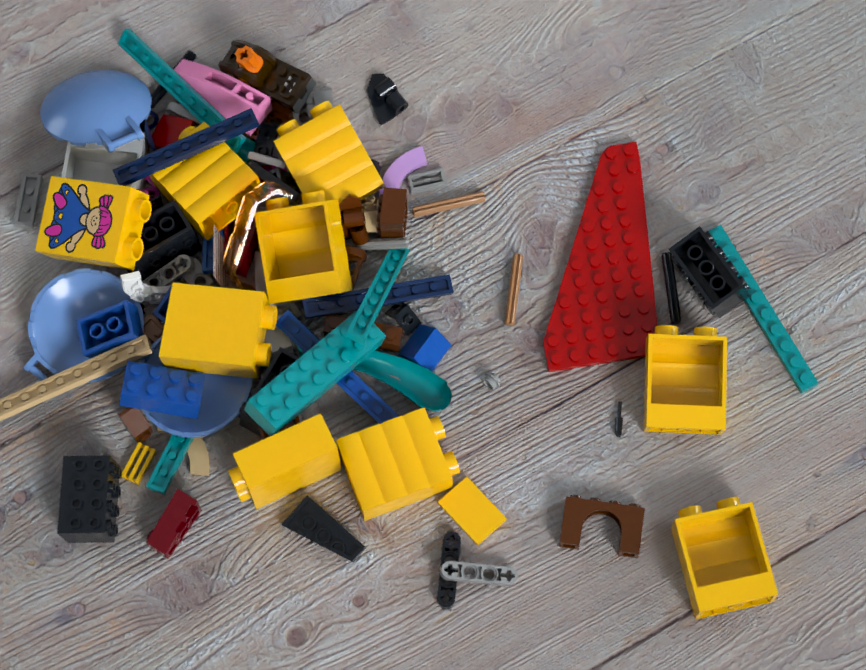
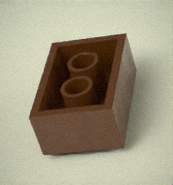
[377,187,408,239]

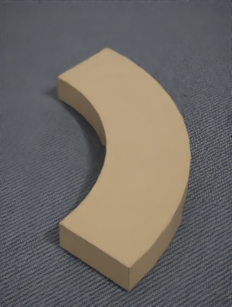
[157,428,210,476]

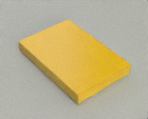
[438,477,507,546]

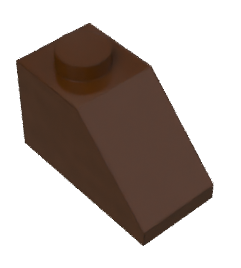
[118,407,153,443]

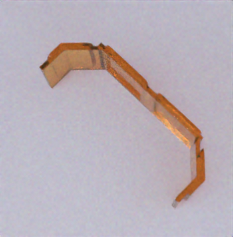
[222,180,293,291]

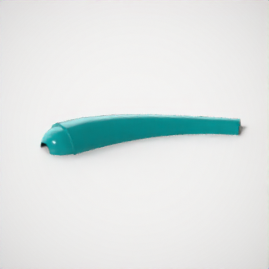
[298,347,452,412]

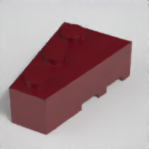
[223,214,259,278]
[146,489,202,559]

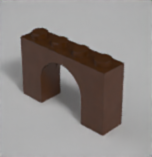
[559,495,645,559]

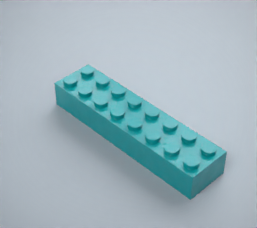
[244,310,386,436]

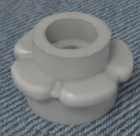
[483,373,500,391]

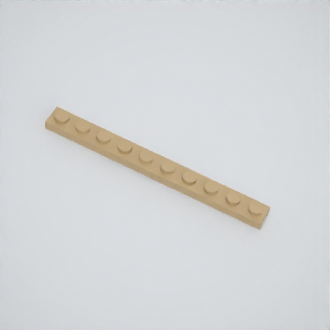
[0,334,153,421]

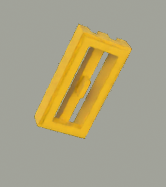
[122,442,157,485]

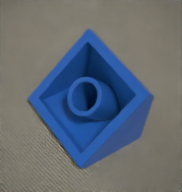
[398,324,451,372]

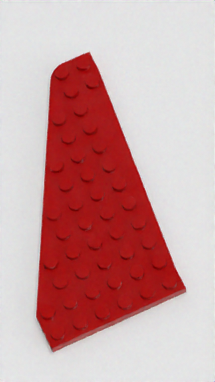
[543,142,658,373]

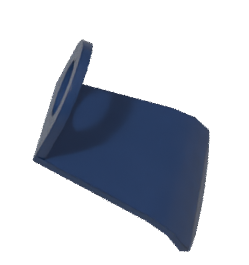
[139,111,159,151]

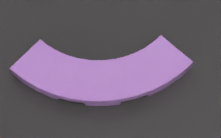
[379,146,427,195]

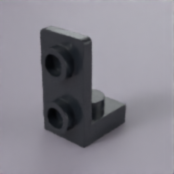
[254,122,279,159]

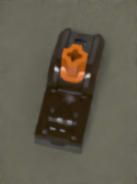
[218,40,316,114]

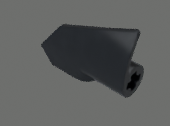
[367,73,409,125]

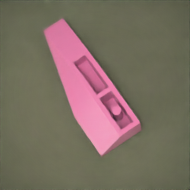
[174,59,272,136]

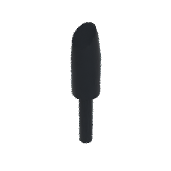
[615,401,623,438]

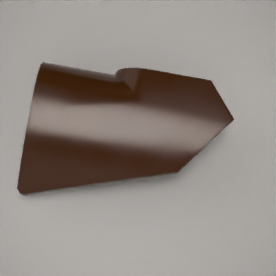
[339,194,369,245]

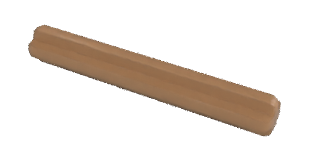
[412,191,485,217]
[504,254,523,326]

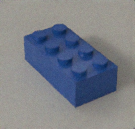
[119,361,205,419]

